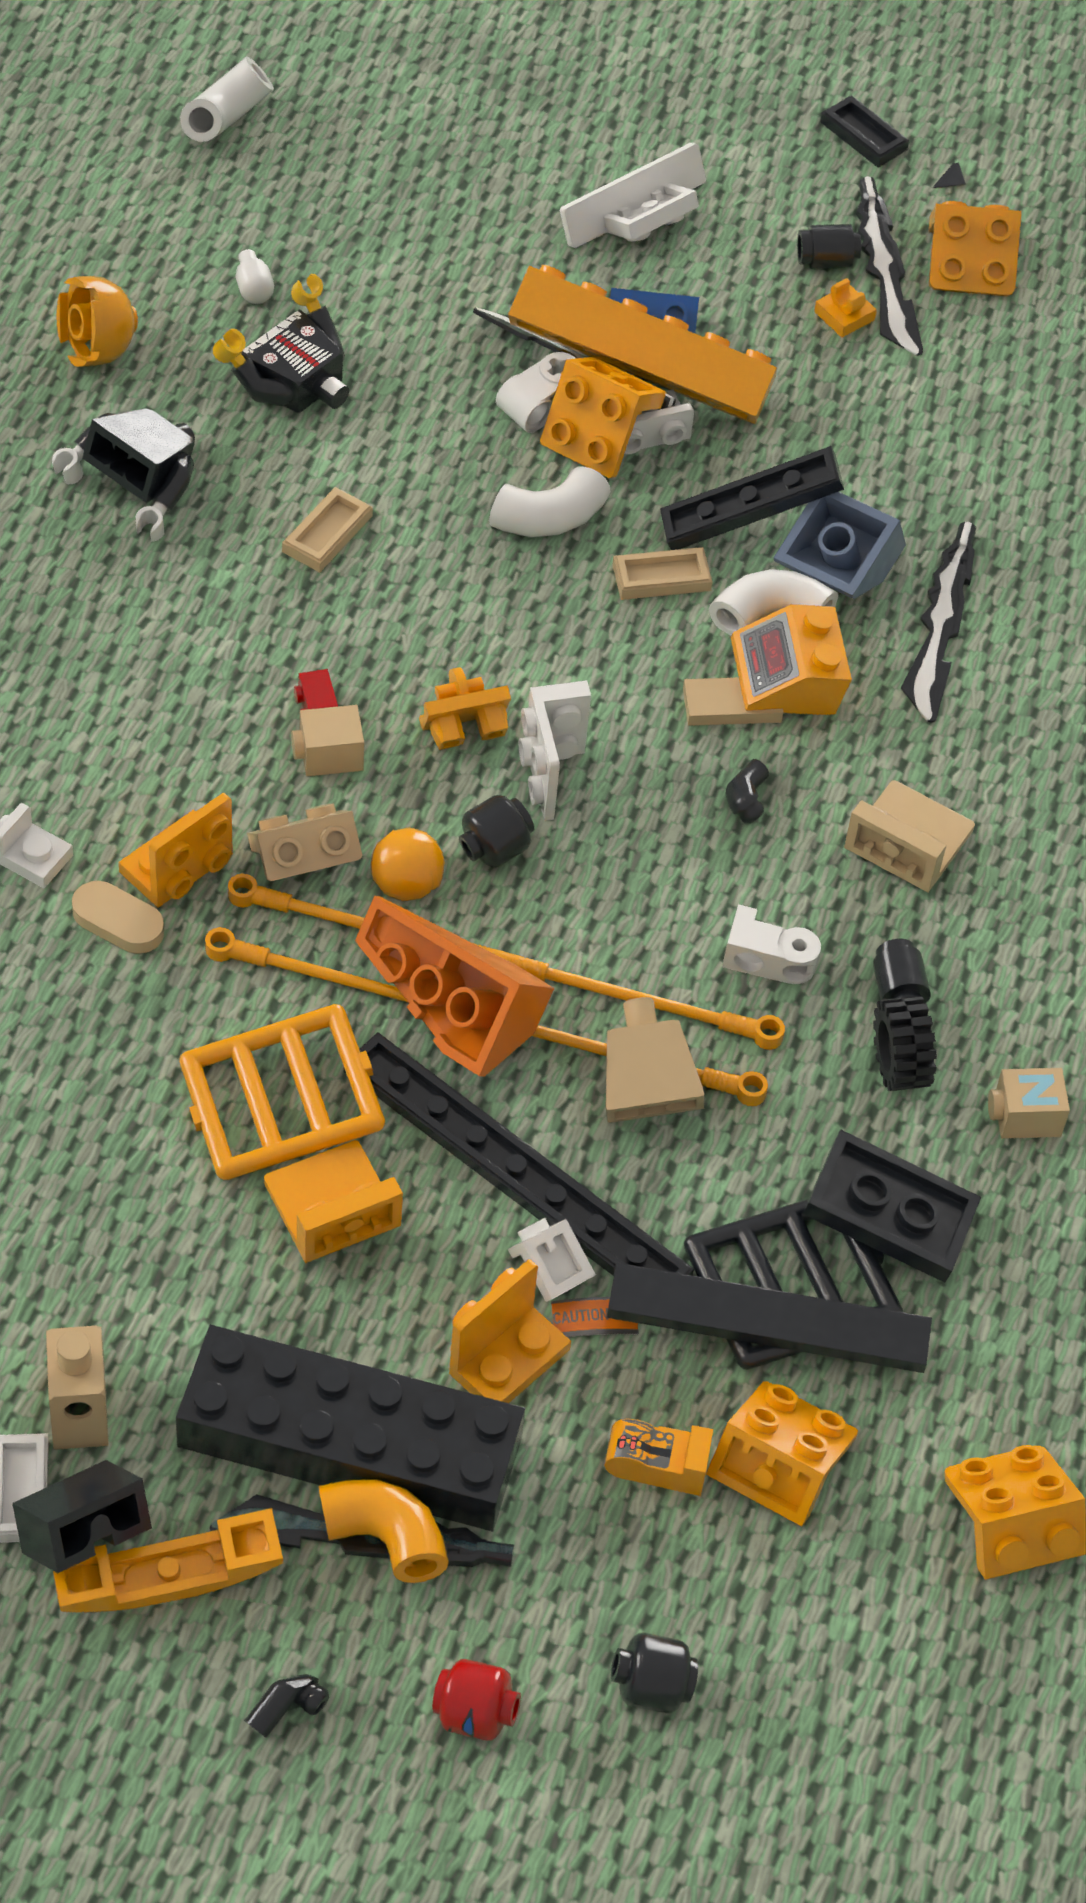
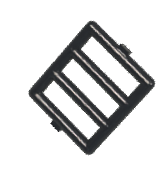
[684,1199,903,1370]

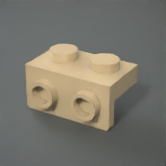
[247,803,362,881]

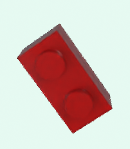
[294,669,338,710]

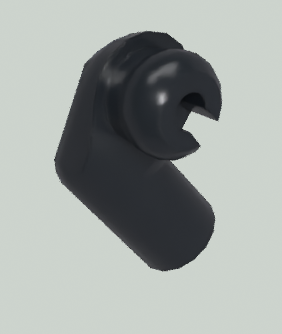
[725,759,769,824]
[244,1674,329,1738]

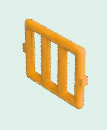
[179,1004,385,1180]

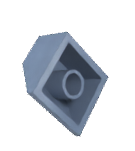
[774,492,906,599]

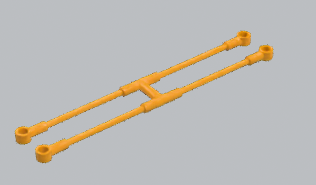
[205,873,785,1107]

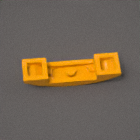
[53,1508,284,1612]

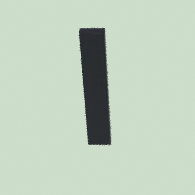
[607,1262,932,1373]

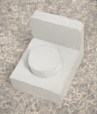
[0,803,73,888]
[508,1218,596,1302]

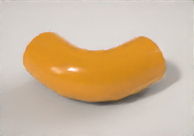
[318,1479,449,1583]

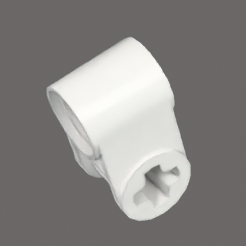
[496,352,576,433]

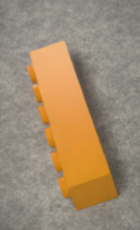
[508,265,777,424]

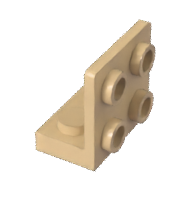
[844,780,975,893]

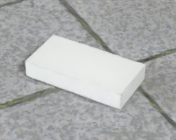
[0,1434,49,1543]

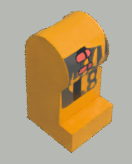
[604,1419,714,1496]

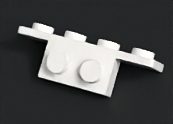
[560,143,706,248]

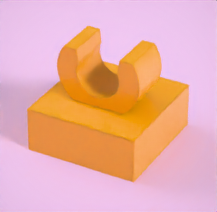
[814,278,877,338]

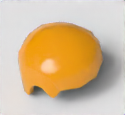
[371,827,445,901]

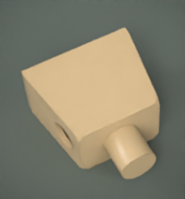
[606,997,704,1123]
[46,1326,109,1450]

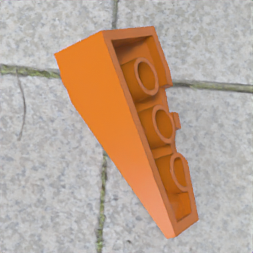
[355,896,554,1077]

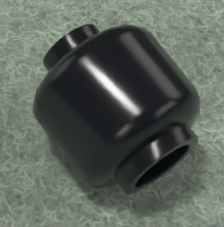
[459,795,535,868]
[611,1632,698,1714]

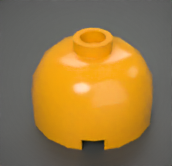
[56,276,138,367]

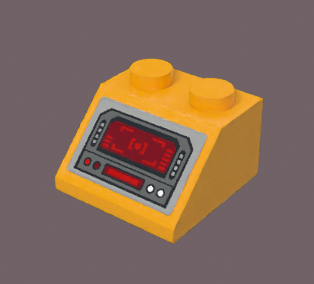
[731,604,852,715]

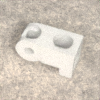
[722,904,821,984]

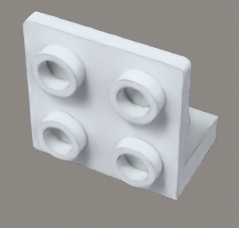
[518,680,591,821]

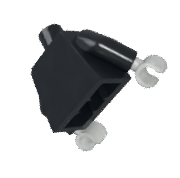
[52,408,195,542]

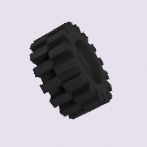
[873,996,937,1091]

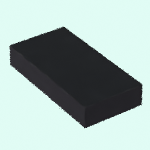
[820,95,909,168]

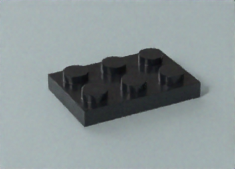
[803,1129,981,1283]

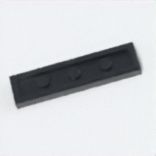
[660,446,844,550]

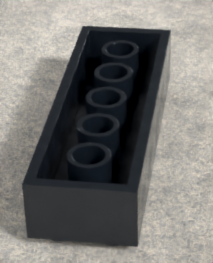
[176,1324,525,1532]

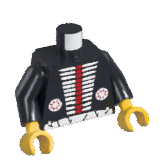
[213,274,350,413]

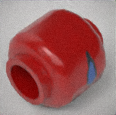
[432,1659,521,1741]

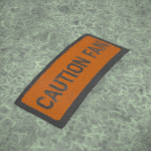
[551,1297,639,1337]

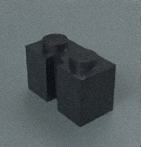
[12,1460,152,1573]

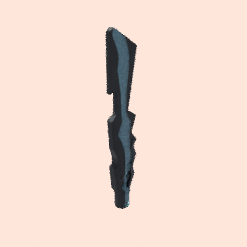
[210,1494,514,1567]

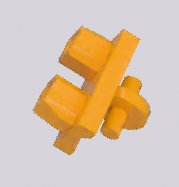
[419,667,511,750]

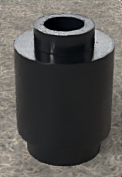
[797,224,861,269]
[873,938,931,1004]

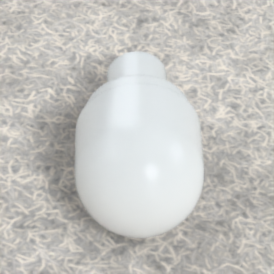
[236,249,274,304]

